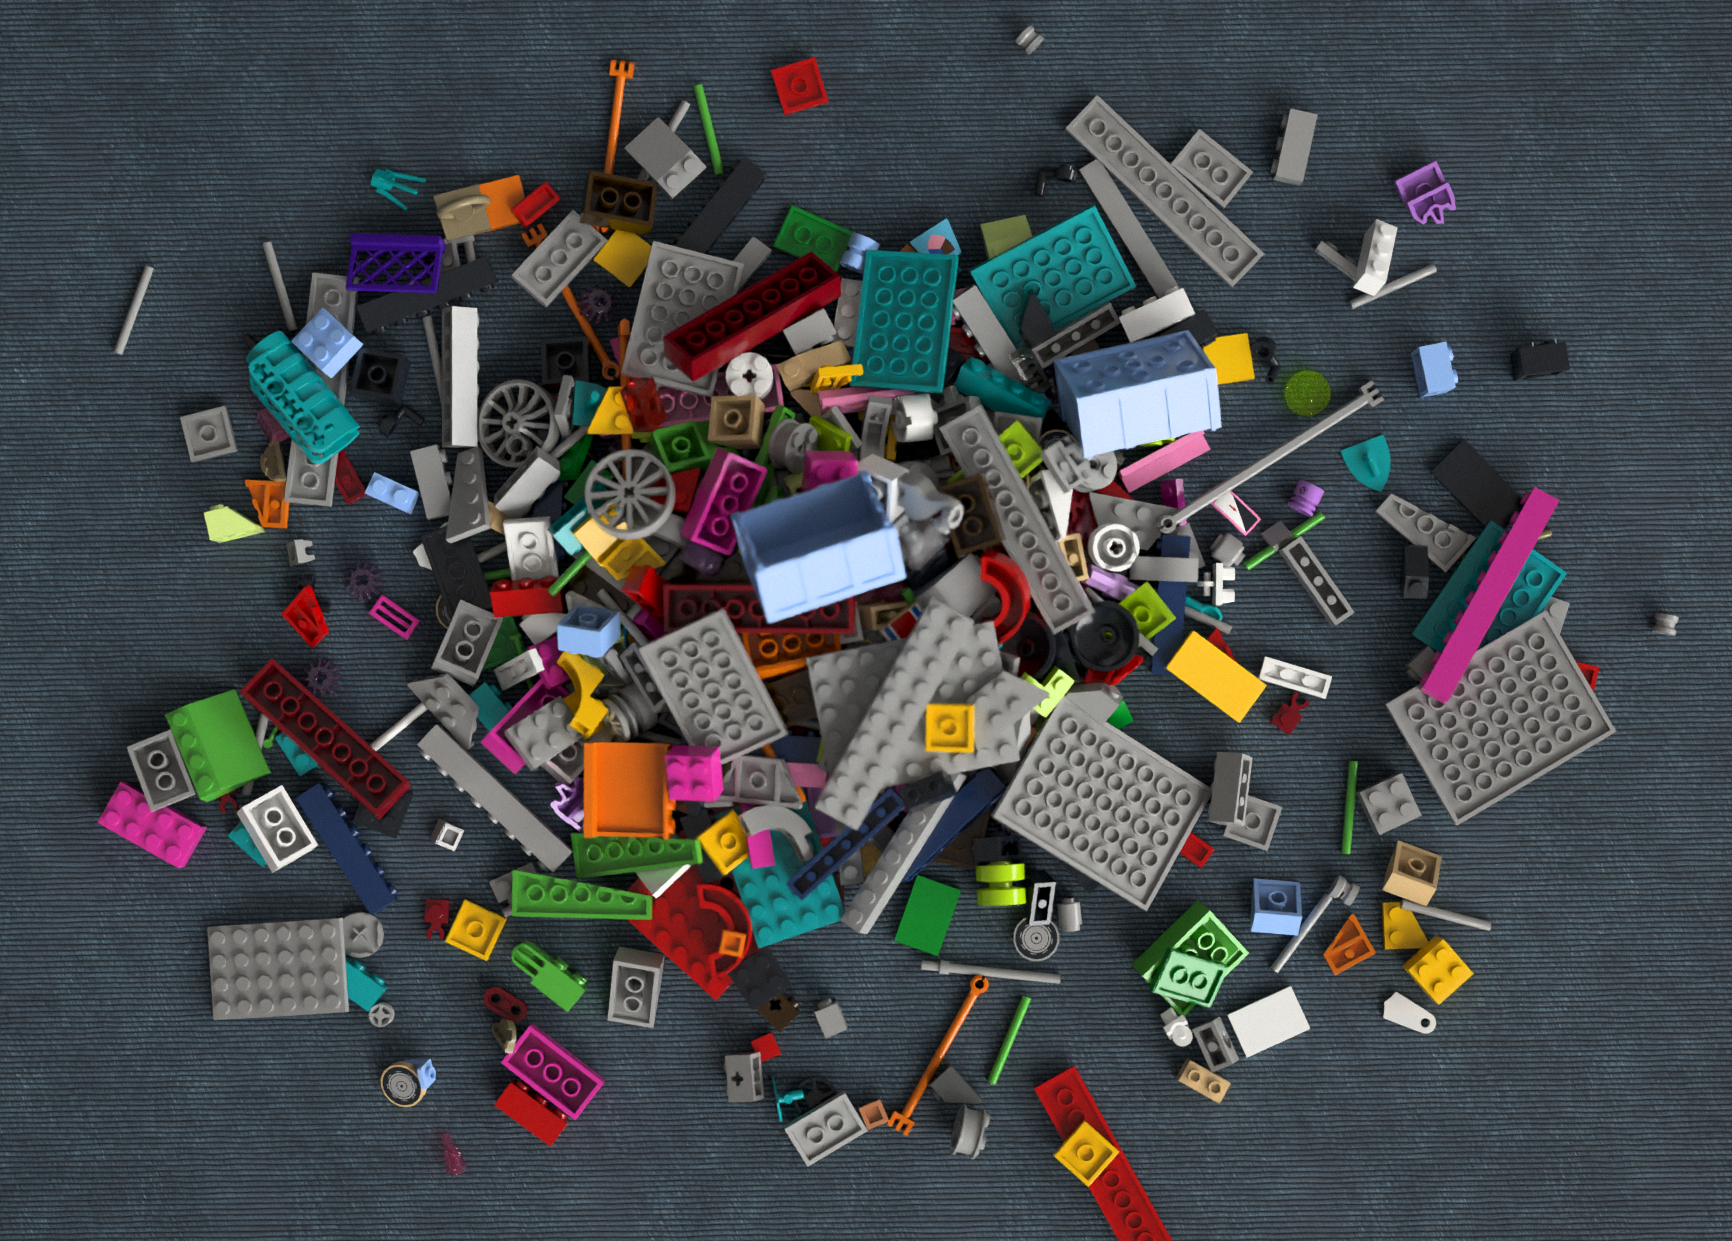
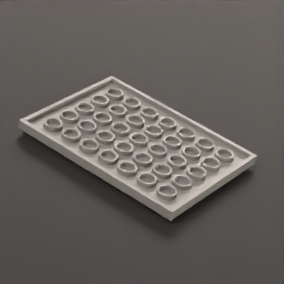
[1384,610,1616,826]
[806,620,1020,788]
[991,696,1212,911]

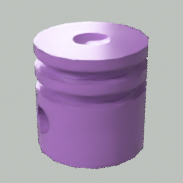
[1287,480,1324,517]

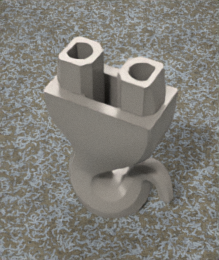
[898,472,963,535]

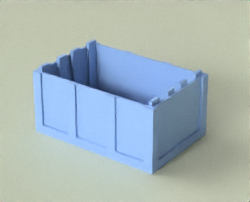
[1054,330,1221,459]
[731,470,906,623]

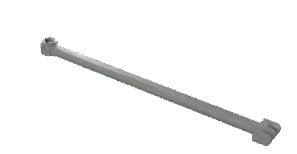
[1156,381,1385,534]

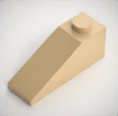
[776,340,852,392]

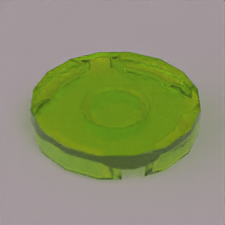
[1284,370,1330,417]

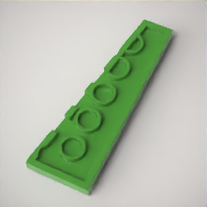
[571,832,703,879]
[512,870,653,920]

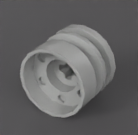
[601,683,658,742]

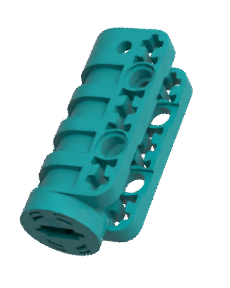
[246,331,360,464]

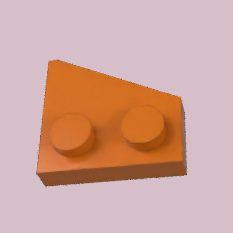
[245,480,289,529]
[1323,913,1376,976]

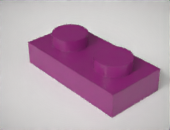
[1161,479,1187,527]

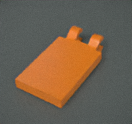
[474,175,525,235]

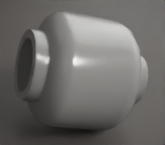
[1210,533,1245,567]

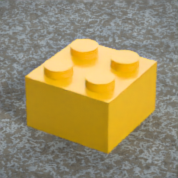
[1402,935,1473,1005]

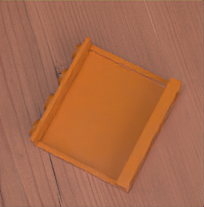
[584,741,676,840]

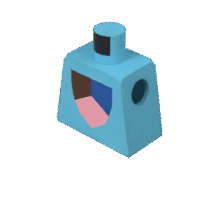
[909,218,962,274]

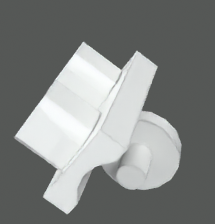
[1197,563,1235,606]
[1160,1007,1193,1046]

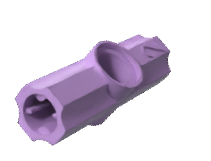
[1081,564,1140,601]

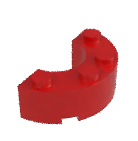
[980,549,1031,645]
[697,883,752,978]

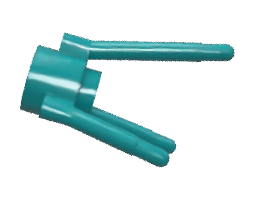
[371,169,426,211]

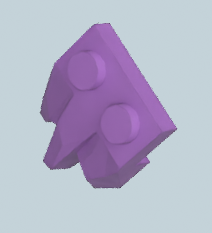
[1393,160,1456,225]
[549,777,584,833]

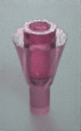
[1070,498,1092,542]
[861,580,904,602]
[440,1132,468,1177]

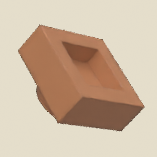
[859,1099,889,1130]

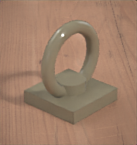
[433,184,491,242]

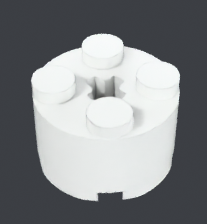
[726,352,774,400]
[891,393,938,442]
[1088,523,1139,571]

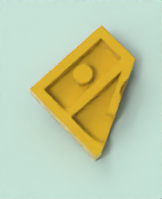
[586,387,633,434]

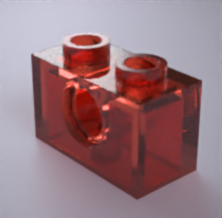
[620,377,667,432]

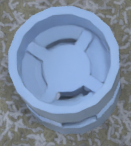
[839,233,879,274]

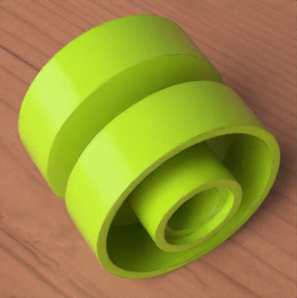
[975,860,1026,906]

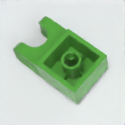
[649,420,740,475]
[511,941,589,1012]

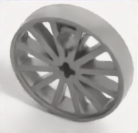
[477,379,561,468]
[585,450,676,540]

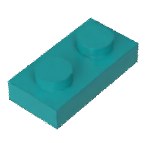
[275,733,318,777]
[228,821,266,867]

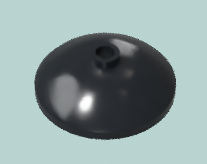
[1070,601,1140,672]
[999,613,1056,680]

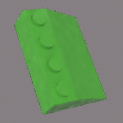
[165,689,271,802]
[1131,900,1249,1016]

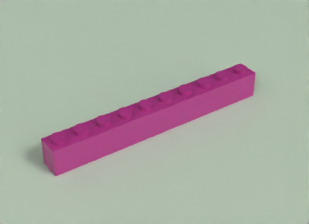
[1420,487,1560,704]

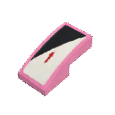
[1210,491,1261,536]

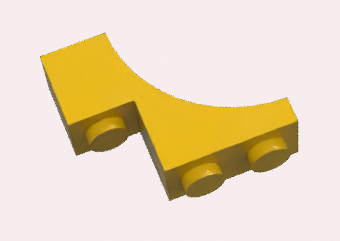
[556,651,609,738]

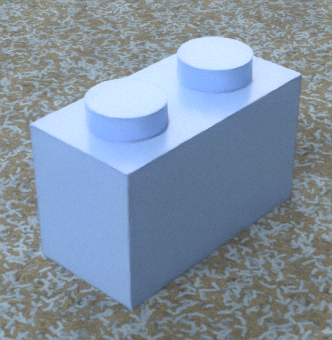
[365,472,420,514]

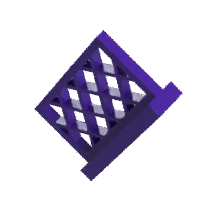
[345,233,446,293]

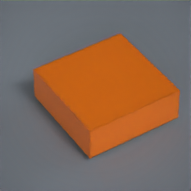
[718,929,746,958]

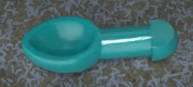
[1185,594,1223,621]

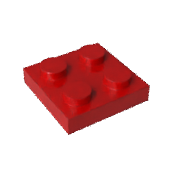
[771,57,829,115]

